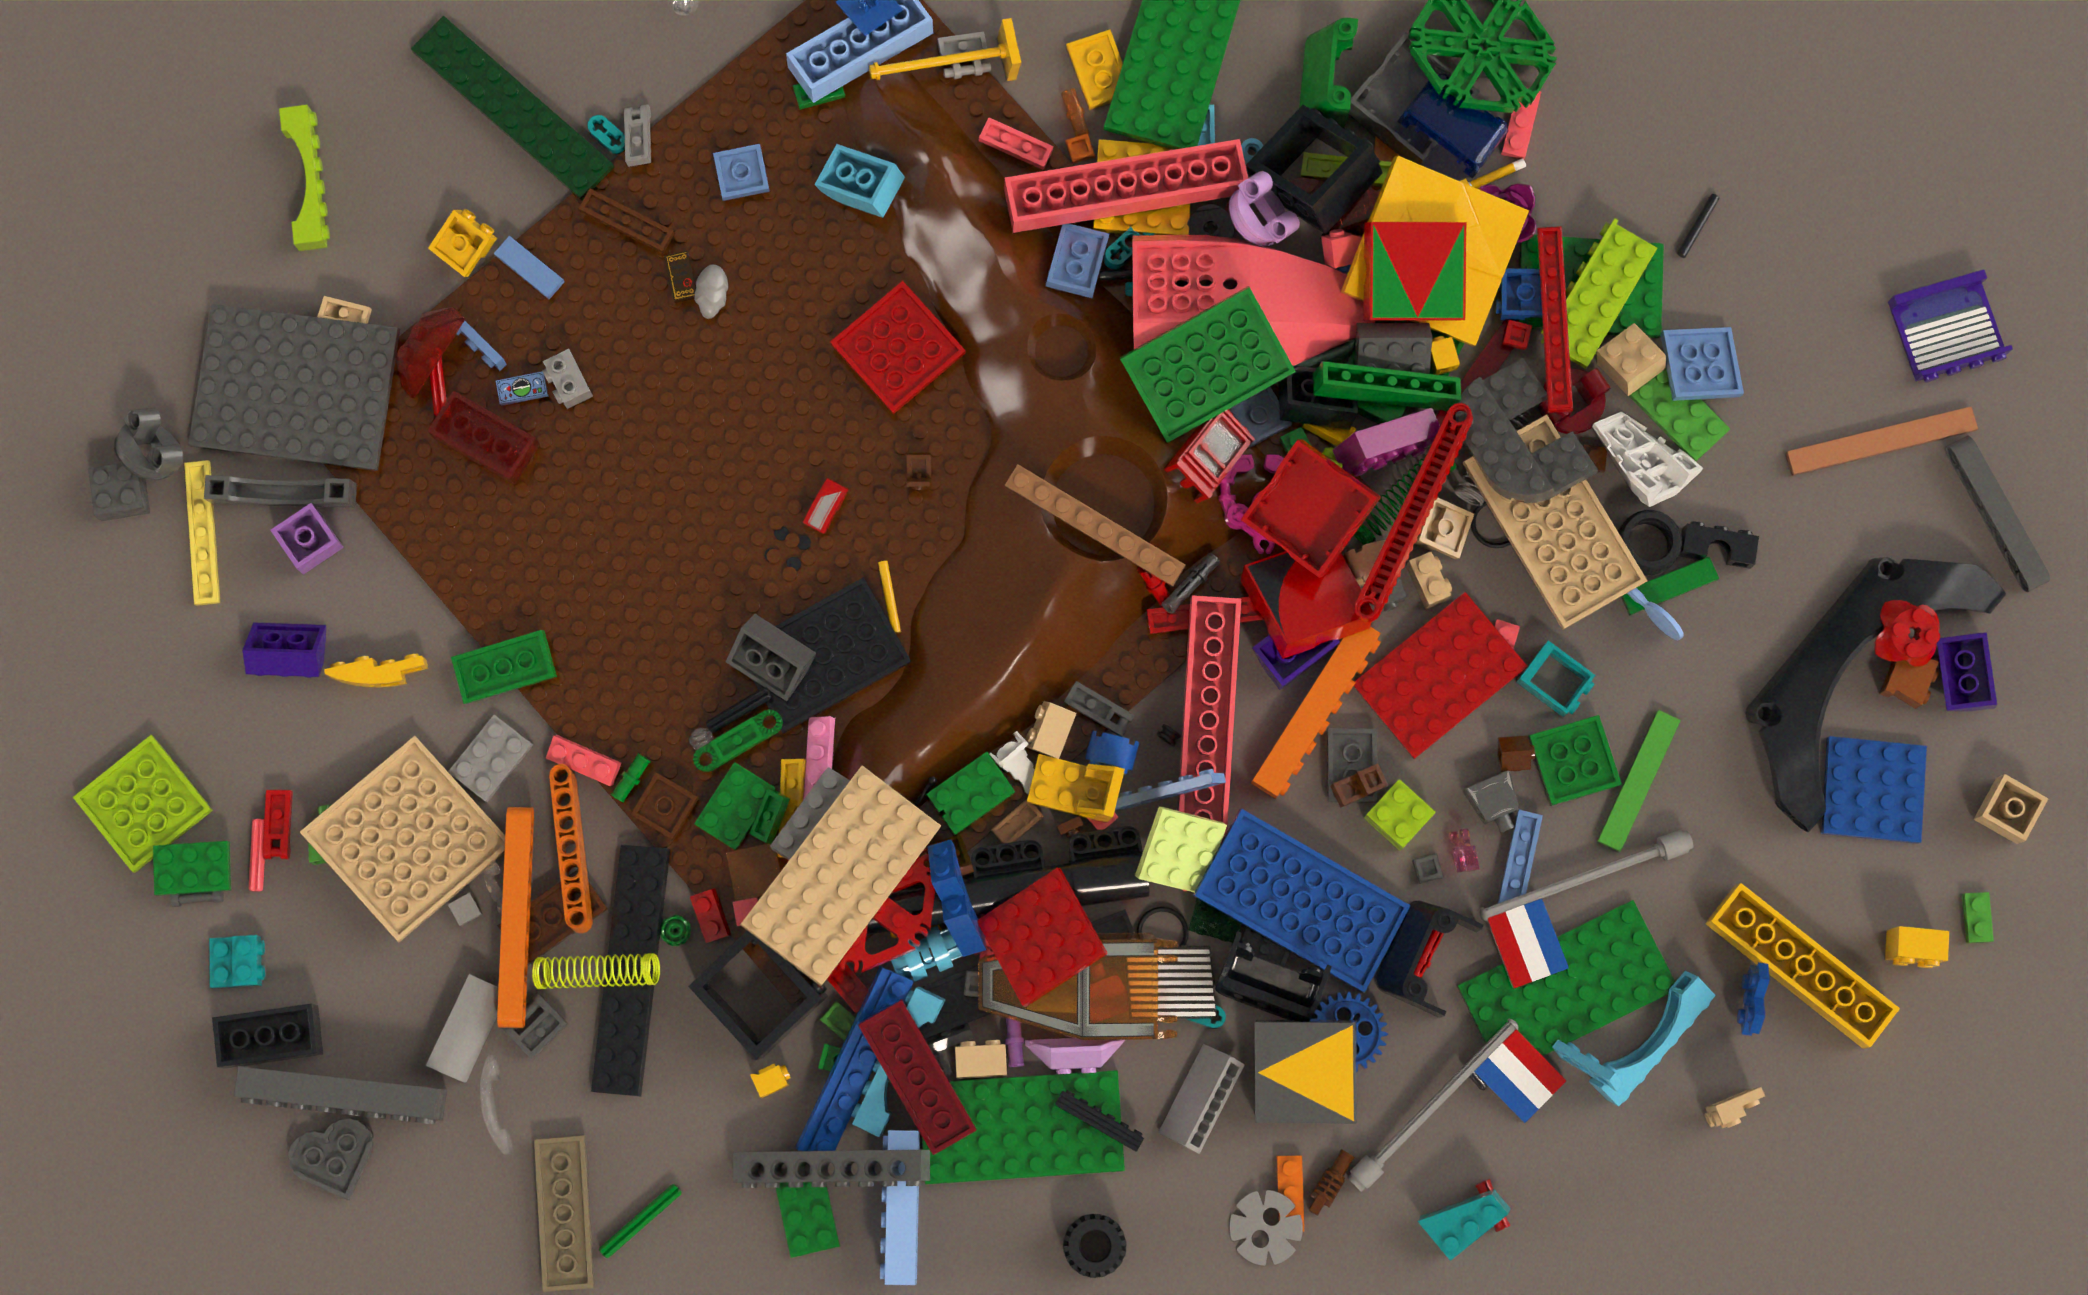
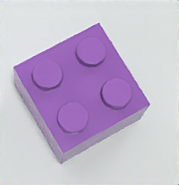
[271,503,344,575]

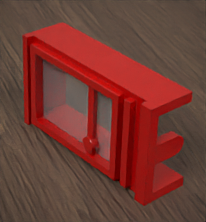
[1164,409,1255,503]

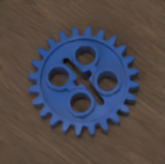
[1309,992,1388,1072]

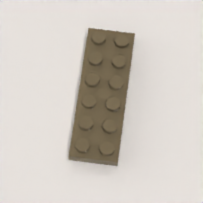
[534,1136,594,1292]

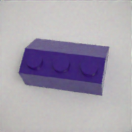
[242,622,326,678]
[1937,632,1997,711]
[1252,635,1340,690]

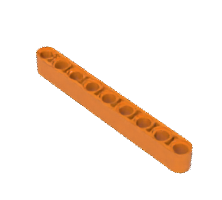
[497,807,534,1028]

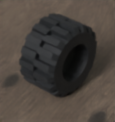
[1063,1214,1127,1278]

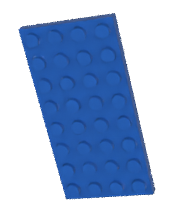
[1193,809,1411,993]

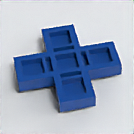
[1737,962,1770,1036]

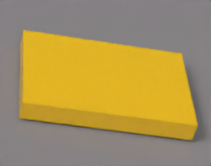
[1066,29,1123,110]

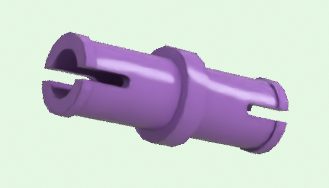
[1005,1016,1025,1067]

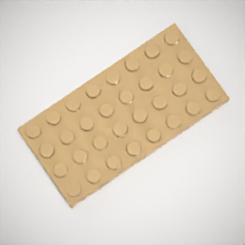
[1463,415,1647,630]
[740,766,941,986]

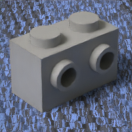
[542,349,593,409]

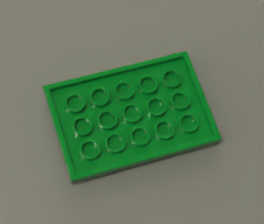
[1518,235,1664,338]
[1120,286,1296,443]

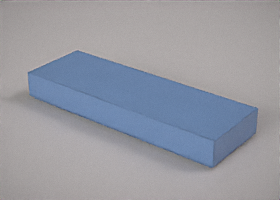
[494,236,565,299]

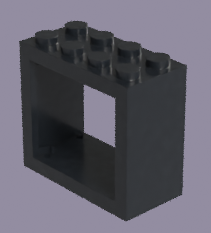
[1246,105,1383,234]
[688,930,828,1060]

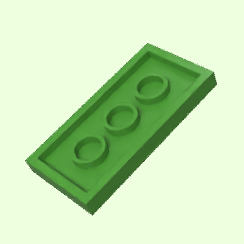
[1629,368,1730,461]

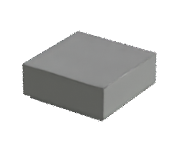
[448,892,483,927]

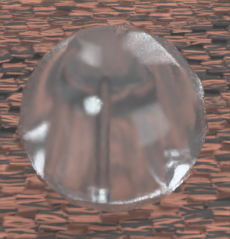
[669,0,699,16]

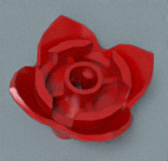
[1874,600,1940,667]

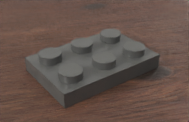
[1327,728,1378,803]

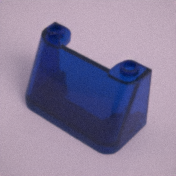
[1397,74,1508,179]

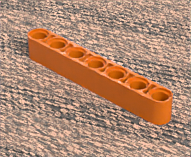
[549,764,593,933]

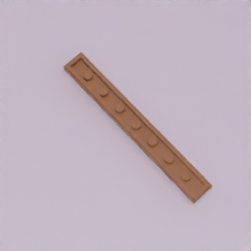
[1785,406,1978,476]

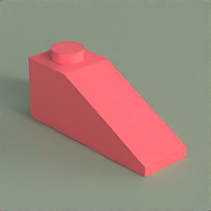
[1321,229,1362,268]

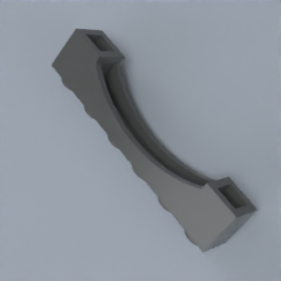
[204,475,357,508]

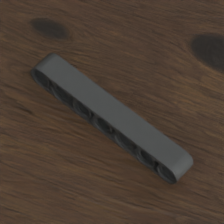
[1945,436,2050,592]

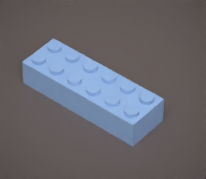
[786,0,933,103]
[880,1130,920,1285]

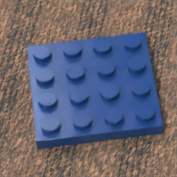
[1821,736,1927,844]

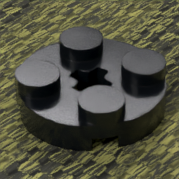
[1187,204,1235,238]

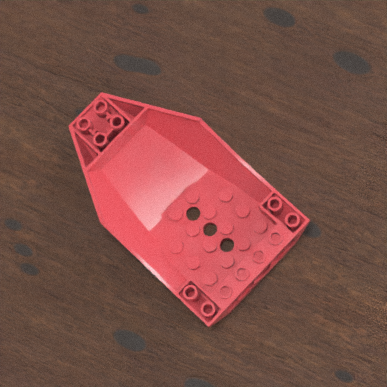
[1132,235,1375,366]

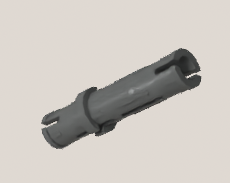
[1162,553,1220,614]

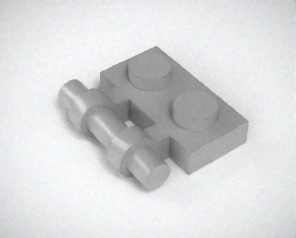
[937,31,991,79]

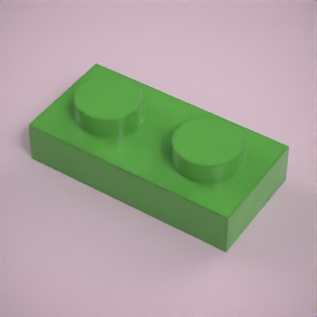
[1962,892,1994,943]

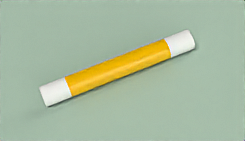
[1468,158,1526,189]

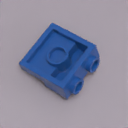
[1496,268,1542,320]

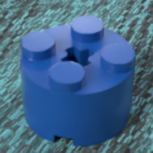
[1085,730,1140,775]

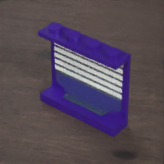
[1888,269,2013,383]

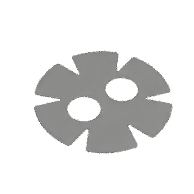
[1230,1190,1303,1266]

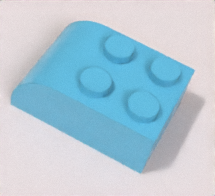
[815,144,905,218]

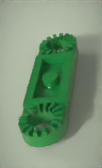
[693,709,783,772]

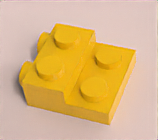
[428,209,497,277]

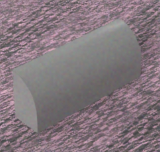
[426,974,499,1083]
[1158,1044,1245,1154]

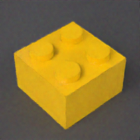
[1885,926,1949,968]

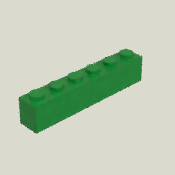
[1313,361,1461,411]

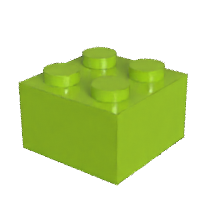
[1364,779,1436,851]

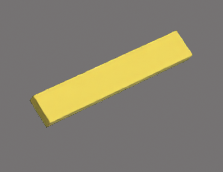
[184,460,220,606]

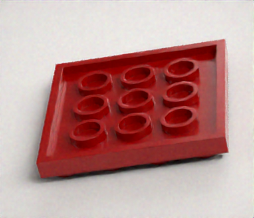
[830,281,966,415]
[978,868,1108,1007]

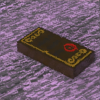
[664,251,696,303]

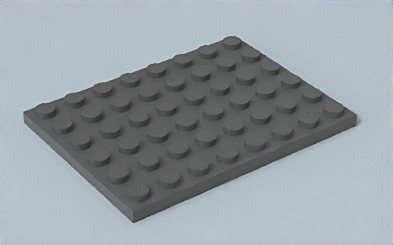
[188,304,400,471]

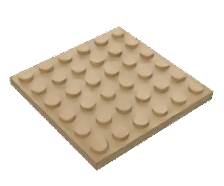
[300,736,505,943]

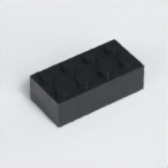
[212,1003,323,1069]

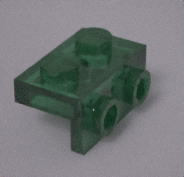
[1188,898,1241,942]

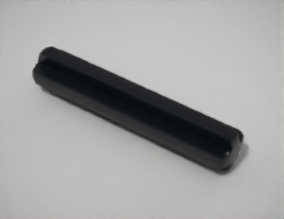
[706,687,772,733]

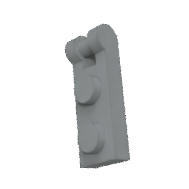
[624,104,651,167]

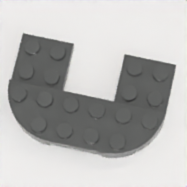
[1456,358,1598,503]

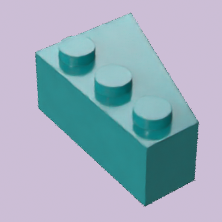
[1418,1189,1511,1261]

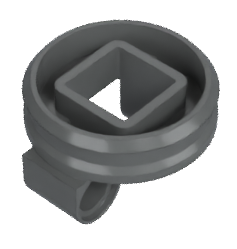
[114,408,183,480]

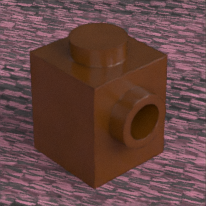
[1497,736,1535,772]

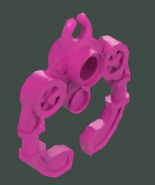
[1219,455,1284,554]

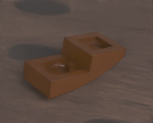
[1330,764,1389,808]

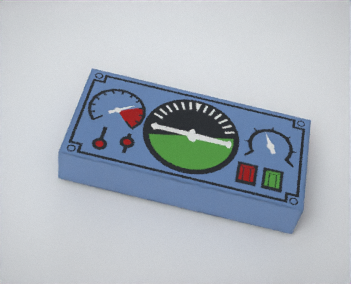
[496,371,549,406]

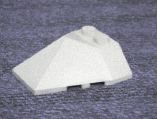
[1592,412,1703,507]

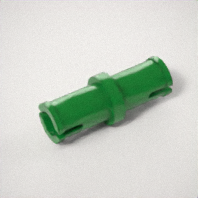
[611,753,651,803]

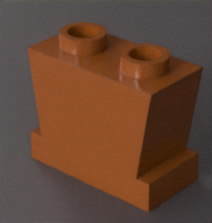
[1879,659,1939,709]

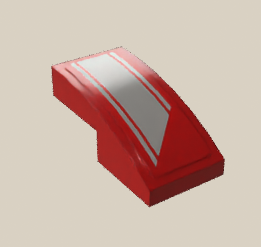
[803,478,849,534]

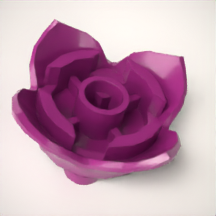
[1478,184,1537,243]

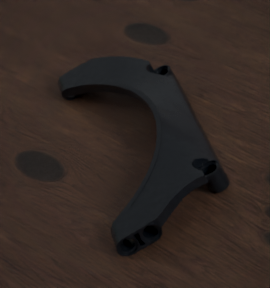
[1745,557,2006,832]

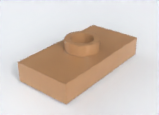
[991,799,1044,844]

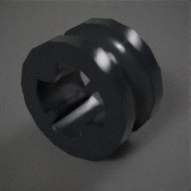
[1156,724,1181,746]

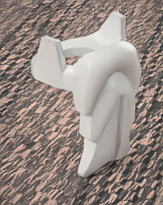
[989,731,1034,794]

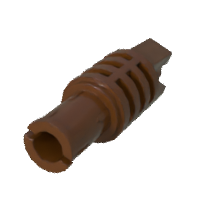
[1309,1149,1355,1216]

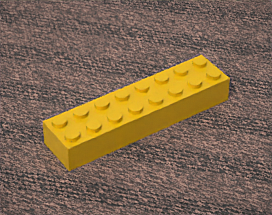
[1705,883,1900,1049]

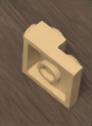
[1414,498,1474,559]
[1705,1087,1765,1128]

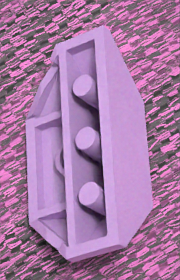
[1025,1037,1125,1074]

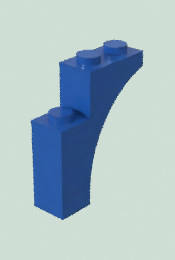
[928,840,987,957]

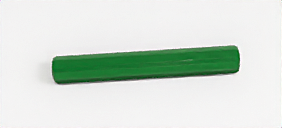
[599,1184,682,1258]

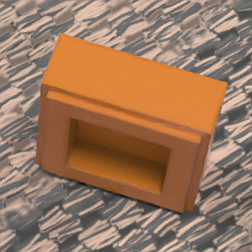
[1065,133,1095,164]

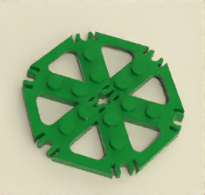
[1408,0,1557,113]

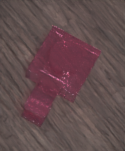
[1449,829,1480,873]

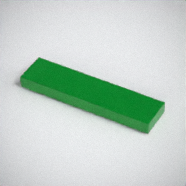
[1621,557,1719,616]

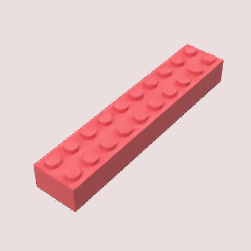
[1004,139,1248,233]
[1177,596,1241,842]

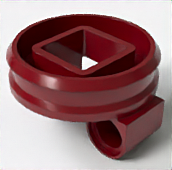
[1538,368,1611,434]

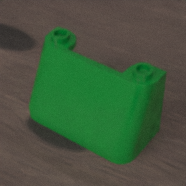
[1299,18,1358,128]

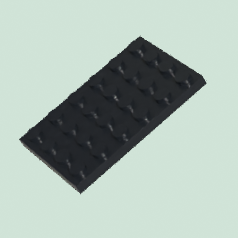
[753,577,911,734]

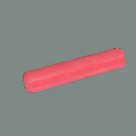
[248,819,265,892]

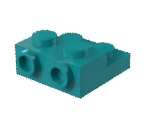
[209,935,265,989]

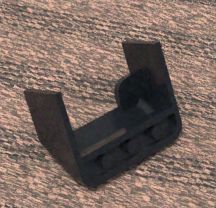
[1375,901,1484,1018]
[1215,931,1332,1022]

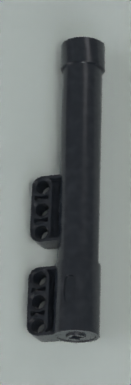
[867,826,1149,935]

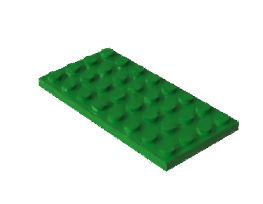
[1104,0,1241,150]
[1457,900,1675,1056]
[922,1070,1125,1185]

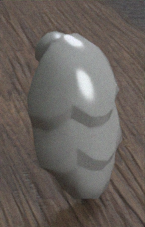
[694,265,728,319]

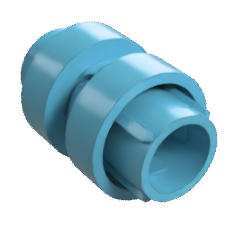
[891,925,962,982]

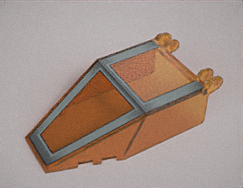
[978,933,1178,1040]

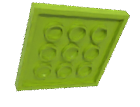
[73,735,213,873]

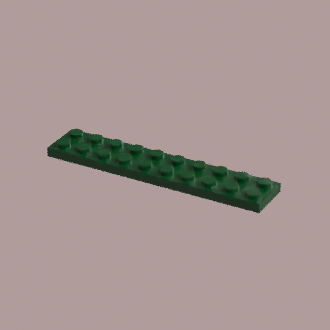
[411,16,614,201]

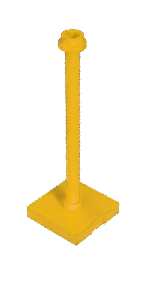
[869,18,1021,81]

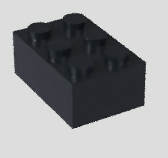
[1279,366,1358,430]

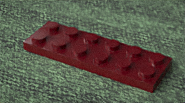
[858,999,977,1155]

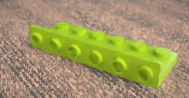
[1540,218,1657,369]

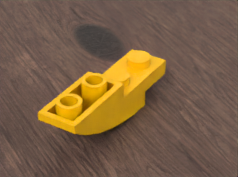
[324,654,428,687]

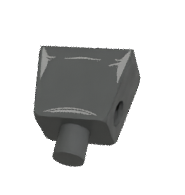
[1463,770,1519,833]

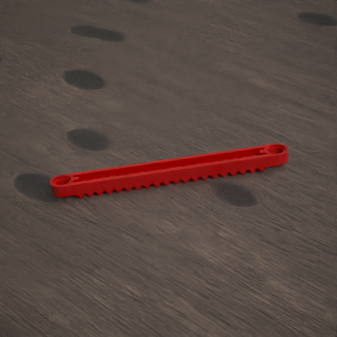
[1354,403,1473,623]

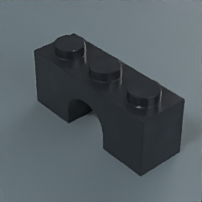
[1679,521,1759,569]

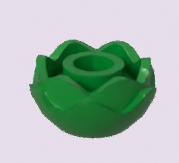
[660,915,691,946]

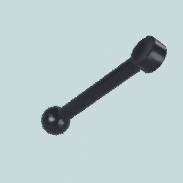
[913,776,937,807]

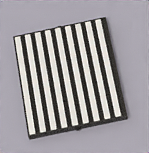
[1124,946,1217,1019]

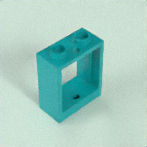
[1516,640,1596,717]

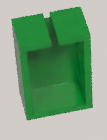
[926,752,1015,836]

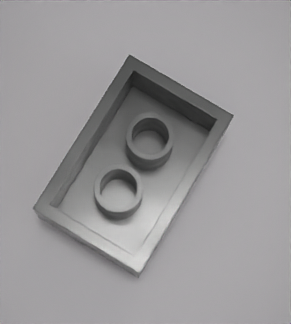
[1354,323,1432,374]

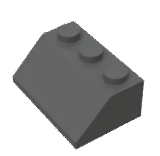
[726,614,816,701]

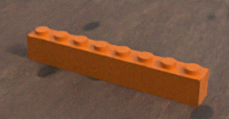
[1251,627,1381,799]

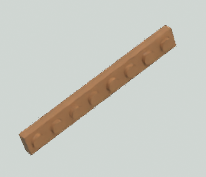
[1005,464,1186,587]

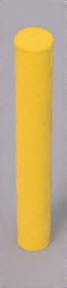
[878,561,901,633]

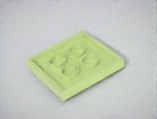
[1135,806,1227,892]

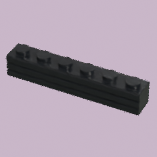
[1055,1090,1144,1152]

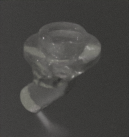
[689,728,713,761]

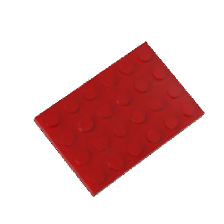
[1353,592,1528,759]

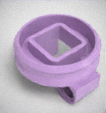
[1229,171,1300,246]

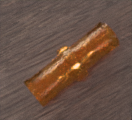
[1061,88,1090,137]

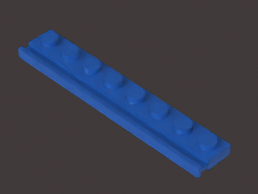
[796,966,914,1151]

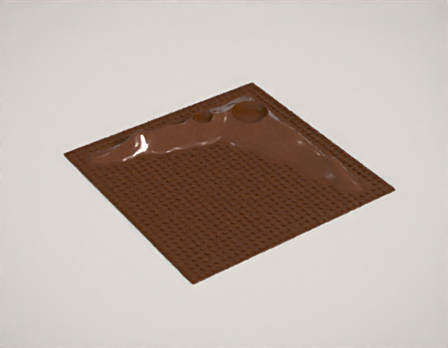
[324,0,1372,1004]

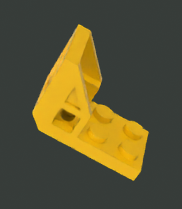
[1026,754,1125,822]

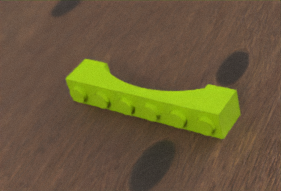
[279,105,330,251]

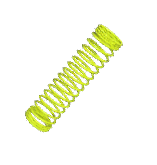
[532,953,660,989]

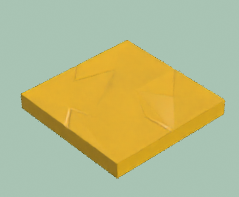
[1341,156,1529,346]

